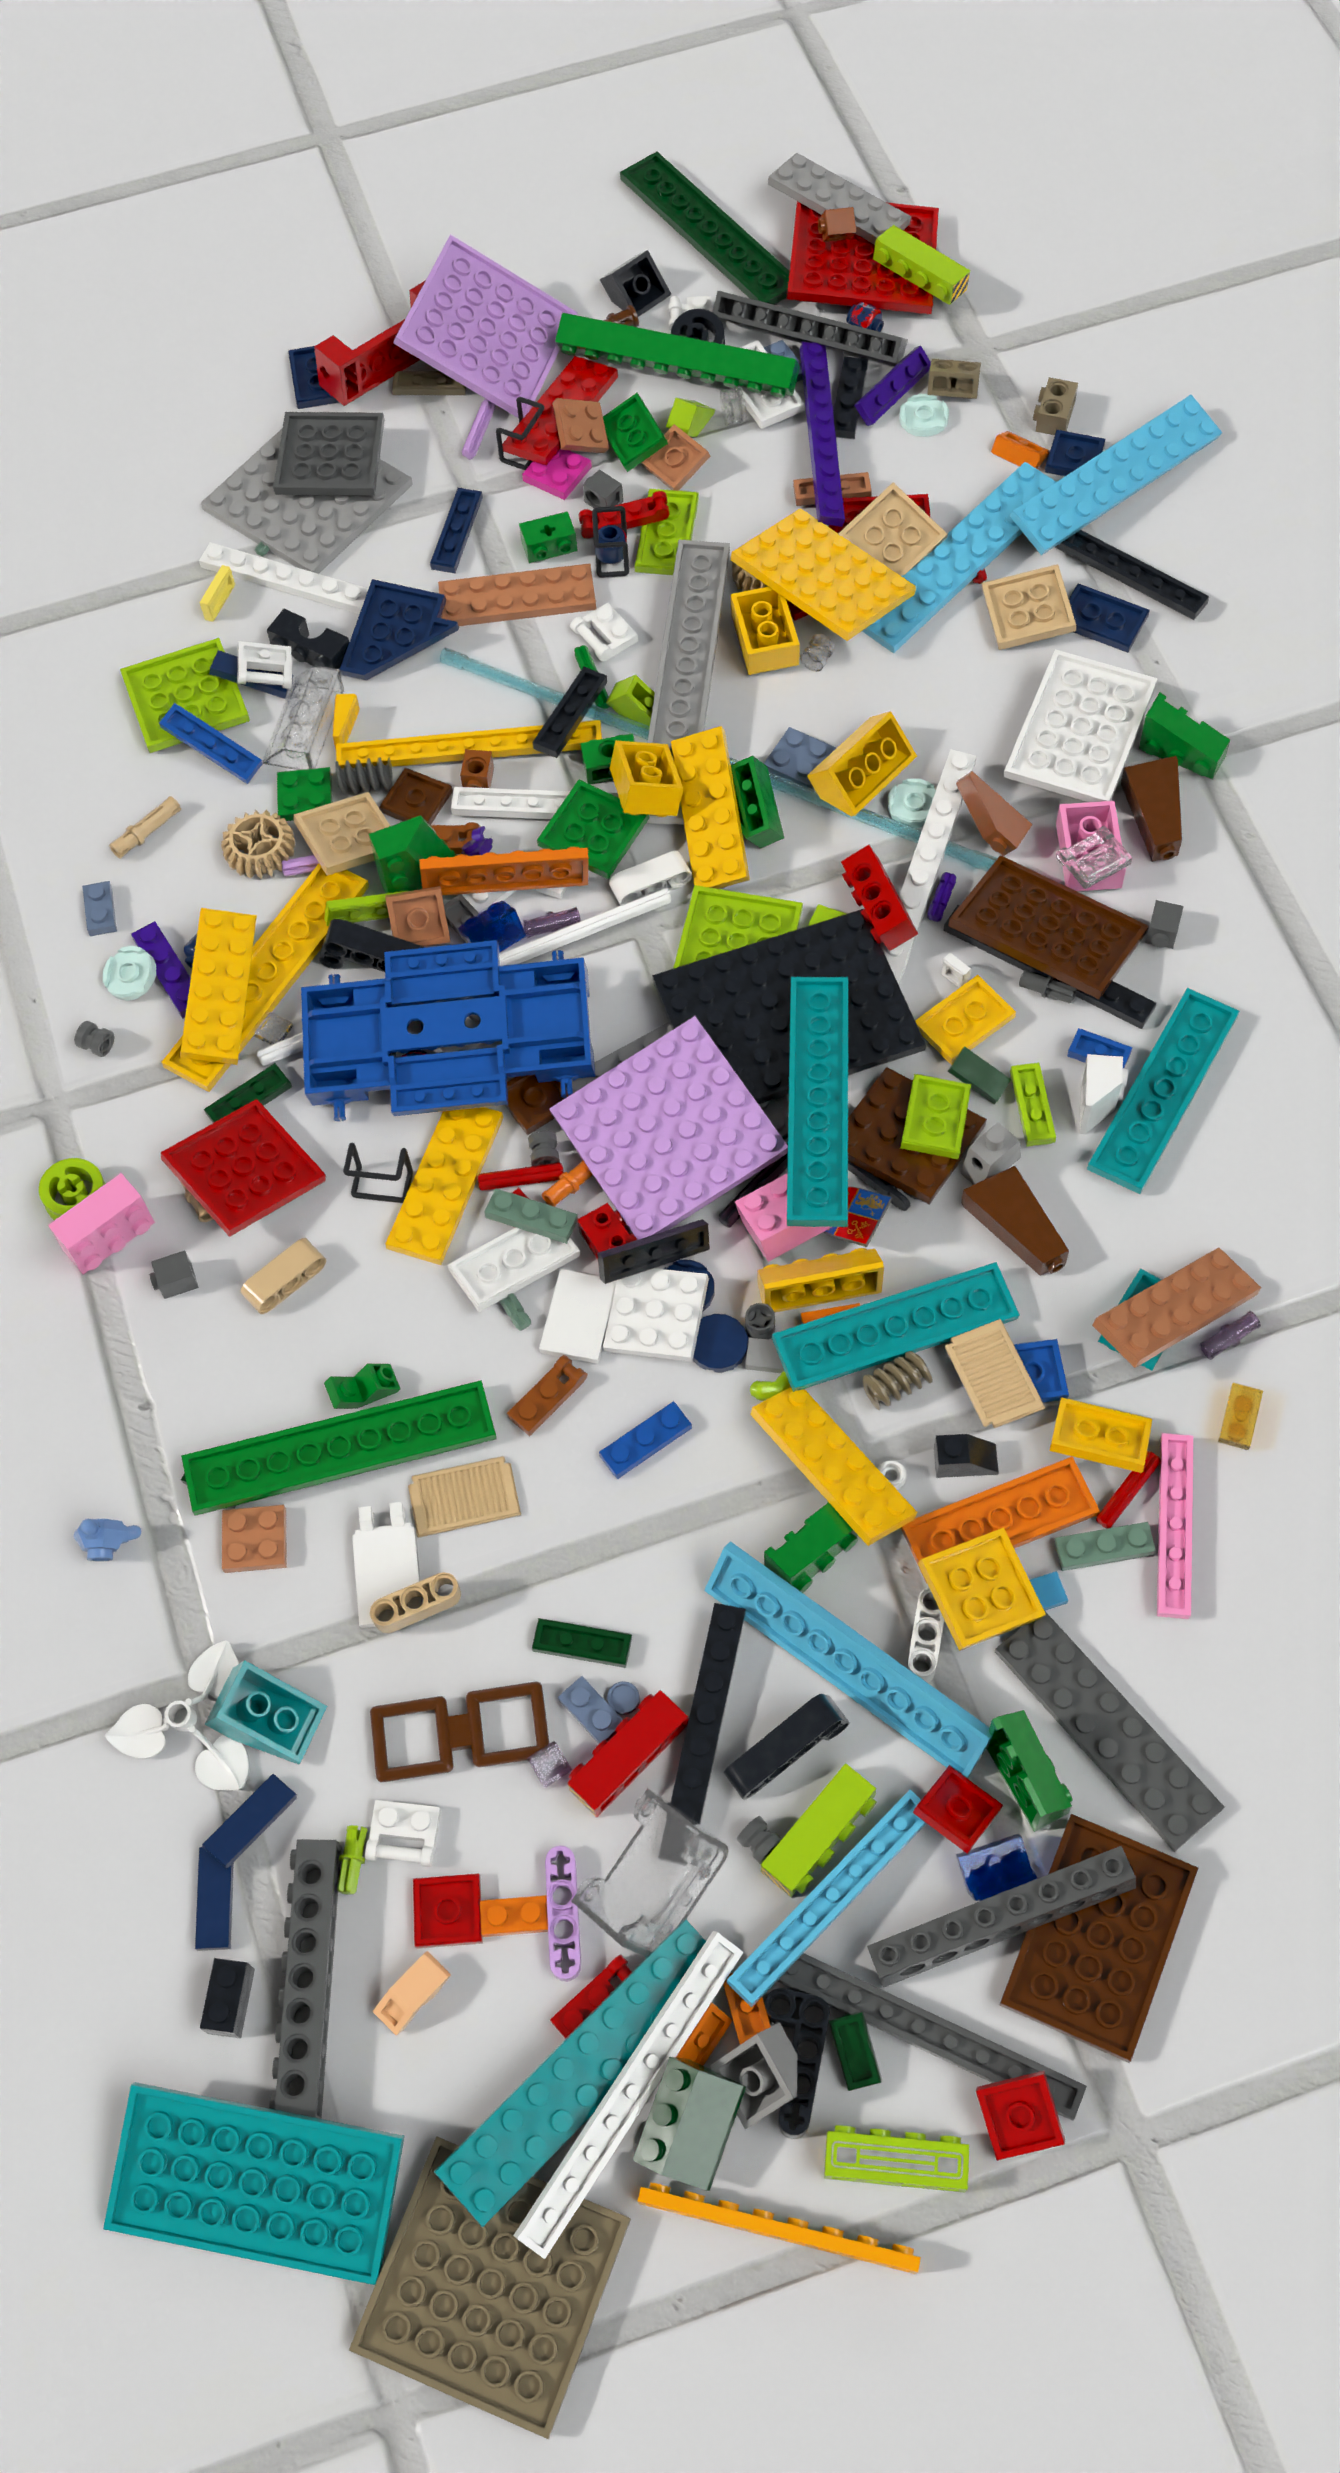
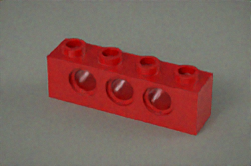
[841,844,918,951]

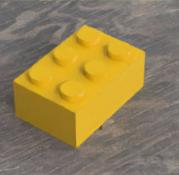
[731,587,800,675]
[610,740,683,817]

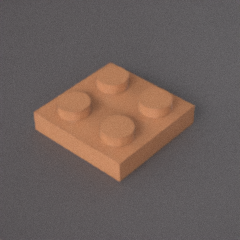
[552,398,609,453]
[641,424,711,491]
[385,886,451,947]
[222,1505,287,1573]

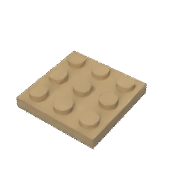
[838,482,948,576]
[982,564,1076,650]
[294,792,390,876]

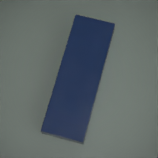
[209,650,294,699]
[202,1774,297,1870]
[195,1847,234,1951]

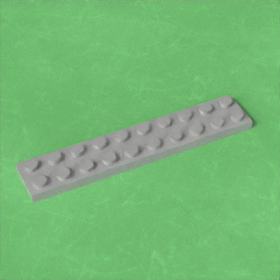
[647,540,730,756]

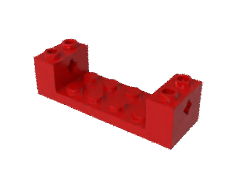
[314,280,426,406]

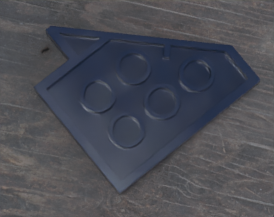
[340,579,459,680]

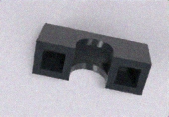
[267,608,349,676]

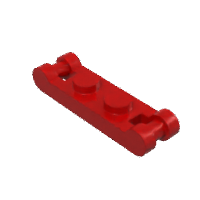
[578,491,670,539]

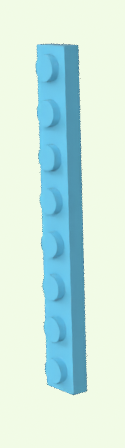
[727,1790,927,2008]

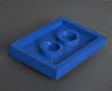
[1014,1339,1069,1403]

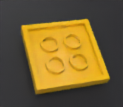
[918,1527,1046,1651]

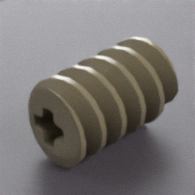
[862,1351,933,1410]

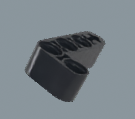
[319,919,426,972]
[723,1694,850,1800]
[765,1988,830,2139]

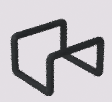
[496,397,545,470]
[592,506,630,578]
[343,1142,413,1203]

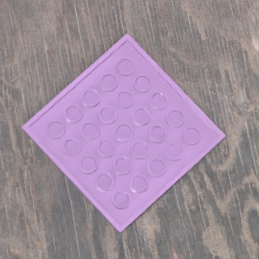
[393,234,578,418]
[549,1016,788,1240]

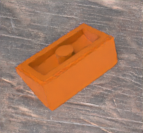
[991,431,1050,469]

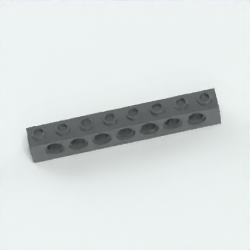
[713,291,908,364]
[269,1839,342,2119]
[867,1846,1136,1988]

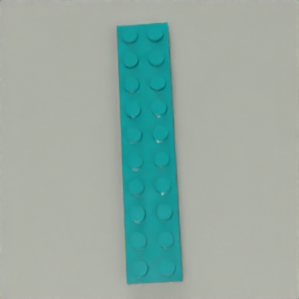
[787,977,848,1227]
[434,1919,733,2227]

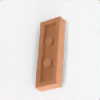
[793,472,872,506]

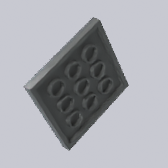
[273,412,385,496]

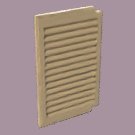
[945,1319,1045,1429]
[408,1456,521,1538]

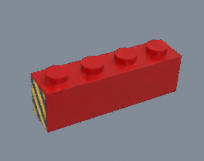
[567,1690,689,1817]

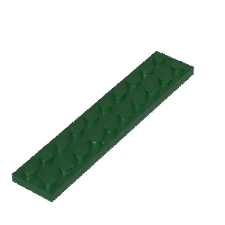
[620,151,790,305]

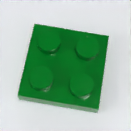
[277,767,333,821]

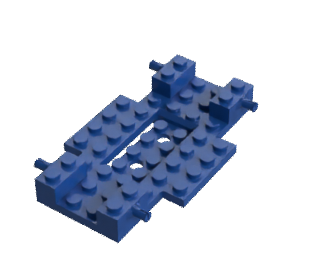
[301,940,595,1121]

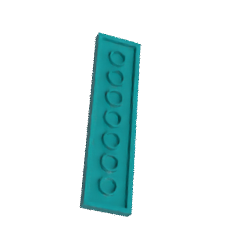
[1087,988,1240,1194]
[772,1262,1020,1392]

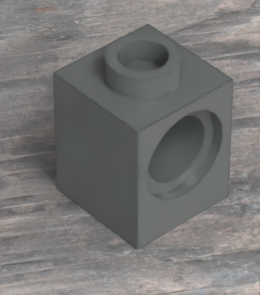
[583,469,623,508]

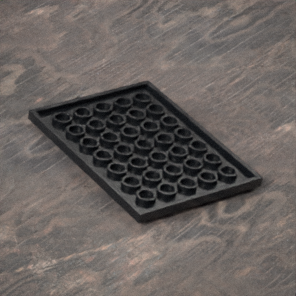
[652,909,926,1104]

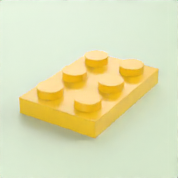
[915,975,1016,1065]
[1049,1397,1153,1473]

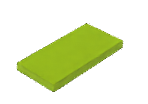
[635,488,699,575]

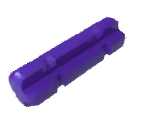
[927,872,956,922]

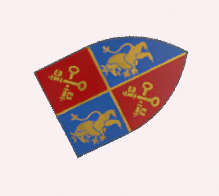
[823,1187,893,1247]

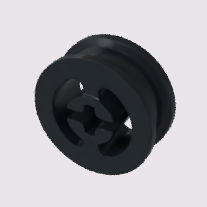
[671,309,725,345]

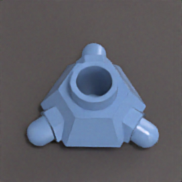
[74,1519,141,1561]

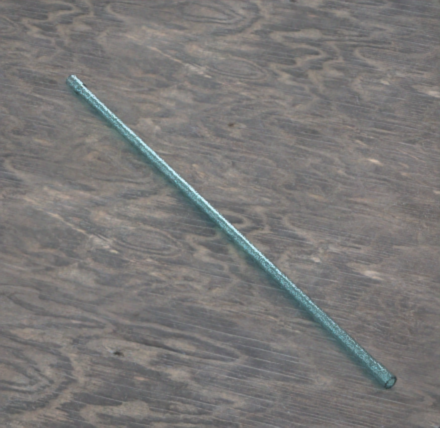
[440,647,998,872]

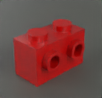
[577,1203,637,1260]

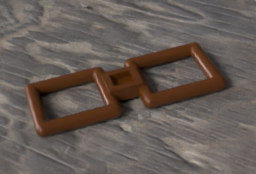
[370,1681,550,1783]

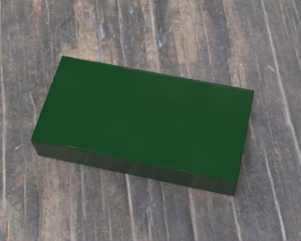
[948,1046,1011,1104]
[829,2011,882,2091]

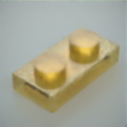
[1218,1383,1263,1450]

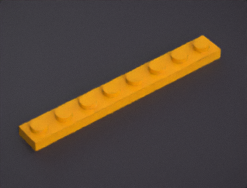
[637,2182,921,2274]

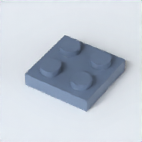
[764,727,836,792]

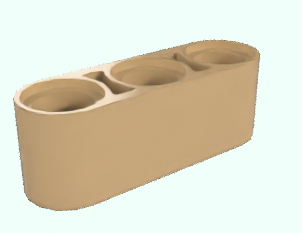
[240,1238,326,1314]
[370,1572,461,1633]

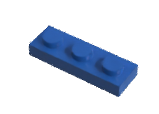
[599,1401,692,1479]

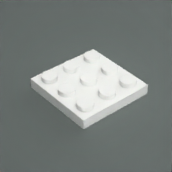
[603,1268,709,1362]

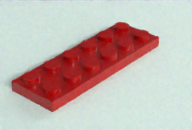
[502,356,618,466]

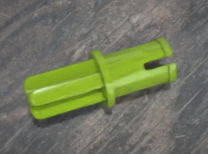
[337,1825,368,1895]

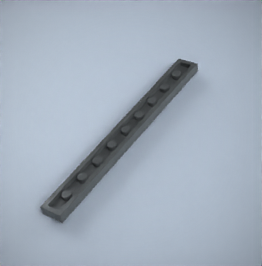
[777,1953,1087,2121]

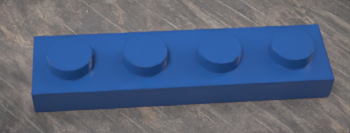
[159,703,263,784]

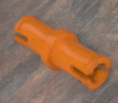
[542,1160,593,1207]

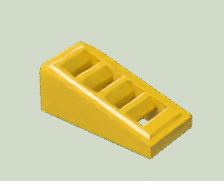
[333,694,360,749]

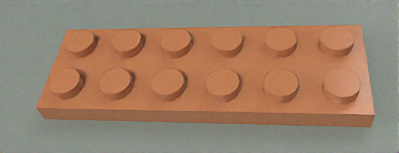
[438,563,596,626]
[1092,1247,1261,1368]

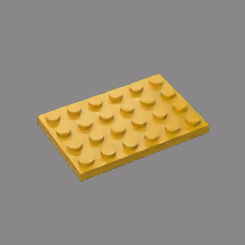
[731,508,916,641]

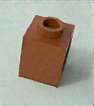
[818,207,856,242]
[460,749,494,788]

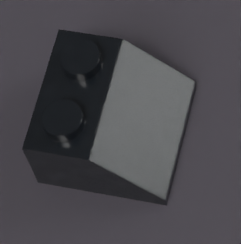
[600,250,672,317]

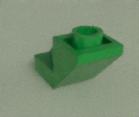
[324,1363,401,1409]

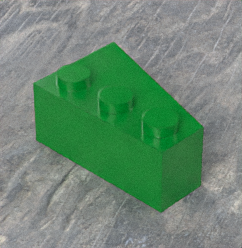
[1139,692,1230,780]
[731,755,784,848]
[764,1502,858,1593]

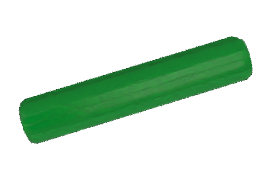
[574,645,610,711]

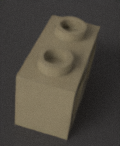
[927,359,981,399]
[1033,377,1078,435]

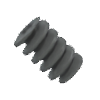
[335,757,393,795]

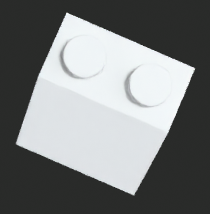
[1079,1054,1128,1134]

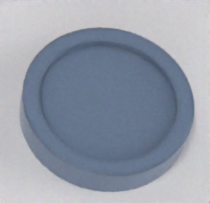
[607,1681,640,1715]

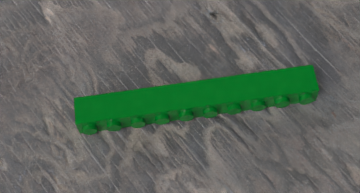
[555,313,800,398]

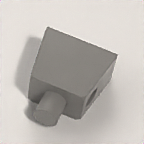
[961,1123,1021,1185]

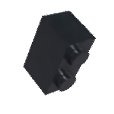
[200,1958,255,2038]

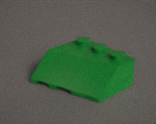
[368,815,457,894]
[986,1710,1073,1832]

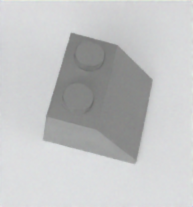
[710,2023,797,2129]

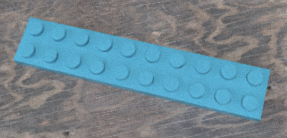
[1010,395,1222,556]
[862,462,1056,653]
[704,1541,992,1778]

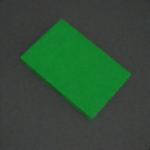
[603,392,669,472]

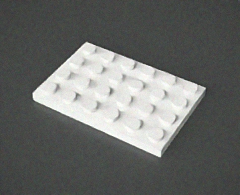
[1004,649,1158,802]

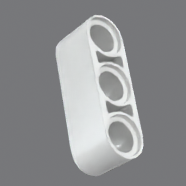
[609,851,692,905]
[906,1587,944,1683]

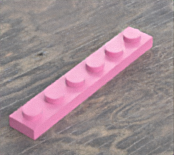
[1157,1433,1193,1619]

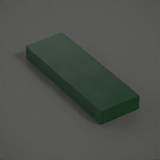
[204,1063,292,1123]
[532,1618,632,1668]

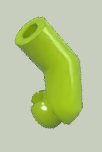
[750,1371,790,1401]

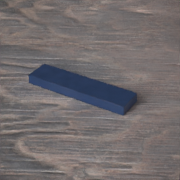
[430,488,483,574]

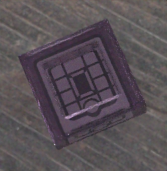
[527,1741,572,1788]

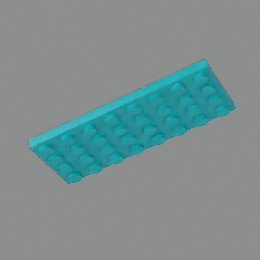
[103,2082,405,2285]

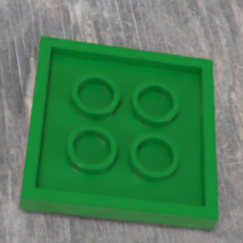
[537,779,650,879]

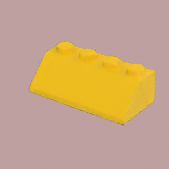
[807,711,917,817]
[757,1248,884,1312]

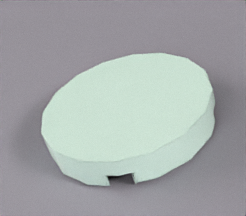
[899,394,949,437]
[887,779,936,828]
[103,945,156,1001]

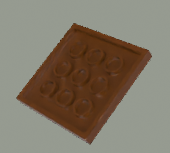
[848,1067,987,1205]

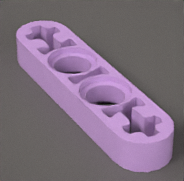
[545,1846,581,1982]

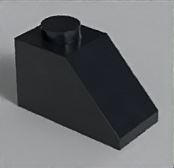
[934,1434,999,1478]

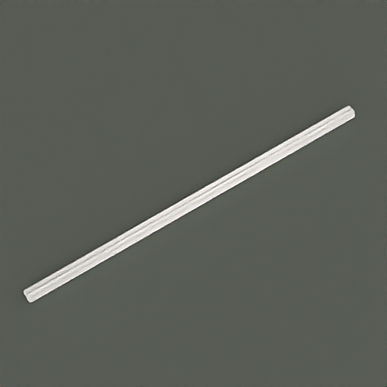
[257,888,671,1066]

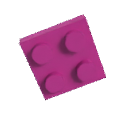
[522,448,592,500]

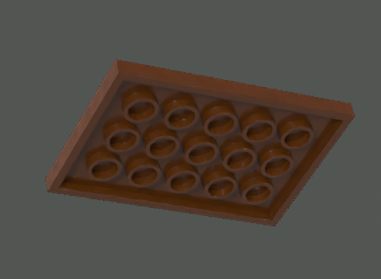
[948,855,1149,999]
[999,1814,1198,2063]

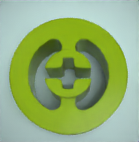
[39,1158,106,1220]

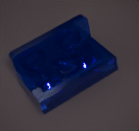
[458,901,526,953]
[956,1833,1038,1901]

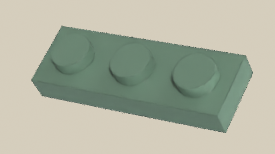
[484,1188,578,1244]
[1054,1522,1156,1571]

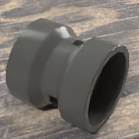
[74,1021,115,1057]
[528,1130,560,1166]
[745,1303,775,1340]
[737,1816,782,1864]

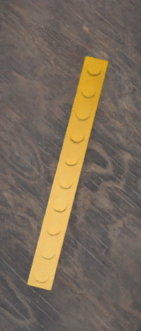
[336,720,602,769]

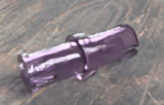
[523,907,581,938]
[1200,1311,1261,1360]

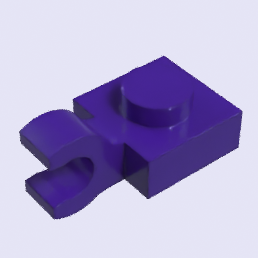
[460,826,493,856]

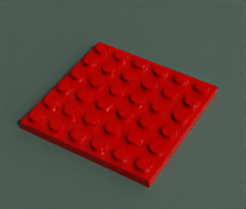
[787,201,939,314]

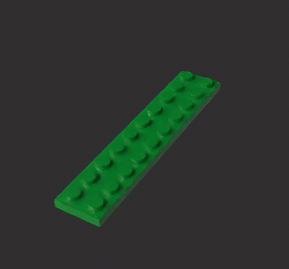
[181,1380,497,1516]

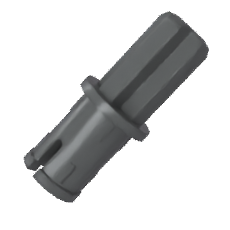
[1019,969,1077,1003]

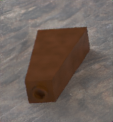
[1121,756,1182,862]
[961,1166,1069,1276]

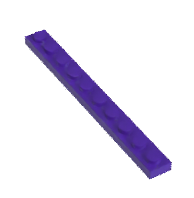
[800,342,845,527]

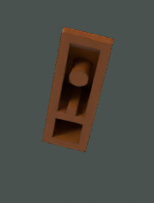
[956,771,1033,856]

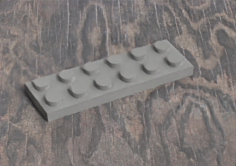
[768,153,911,245]

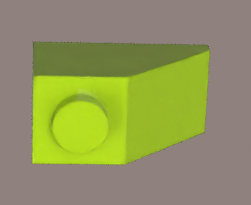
[666,397,716,437]
[606,674,655,727]

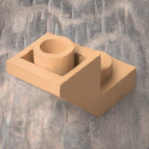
[372,1951,451,2036]

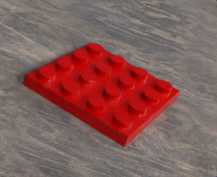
[161,1099,326,1237]

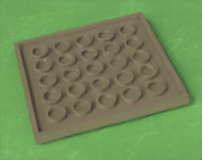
[349,2136,631,2439]

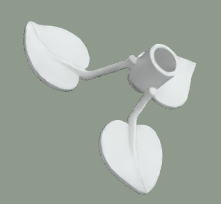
[105,1640,249,1791]

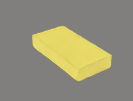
[199,565,235,622]

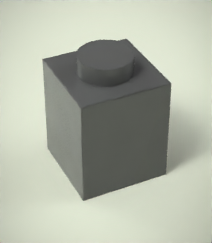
[1145,900,1184,949]
[149,1250,199,1299]

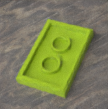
[900,1074,971,1159]

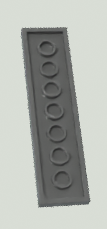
[995,1610,1225,1852]

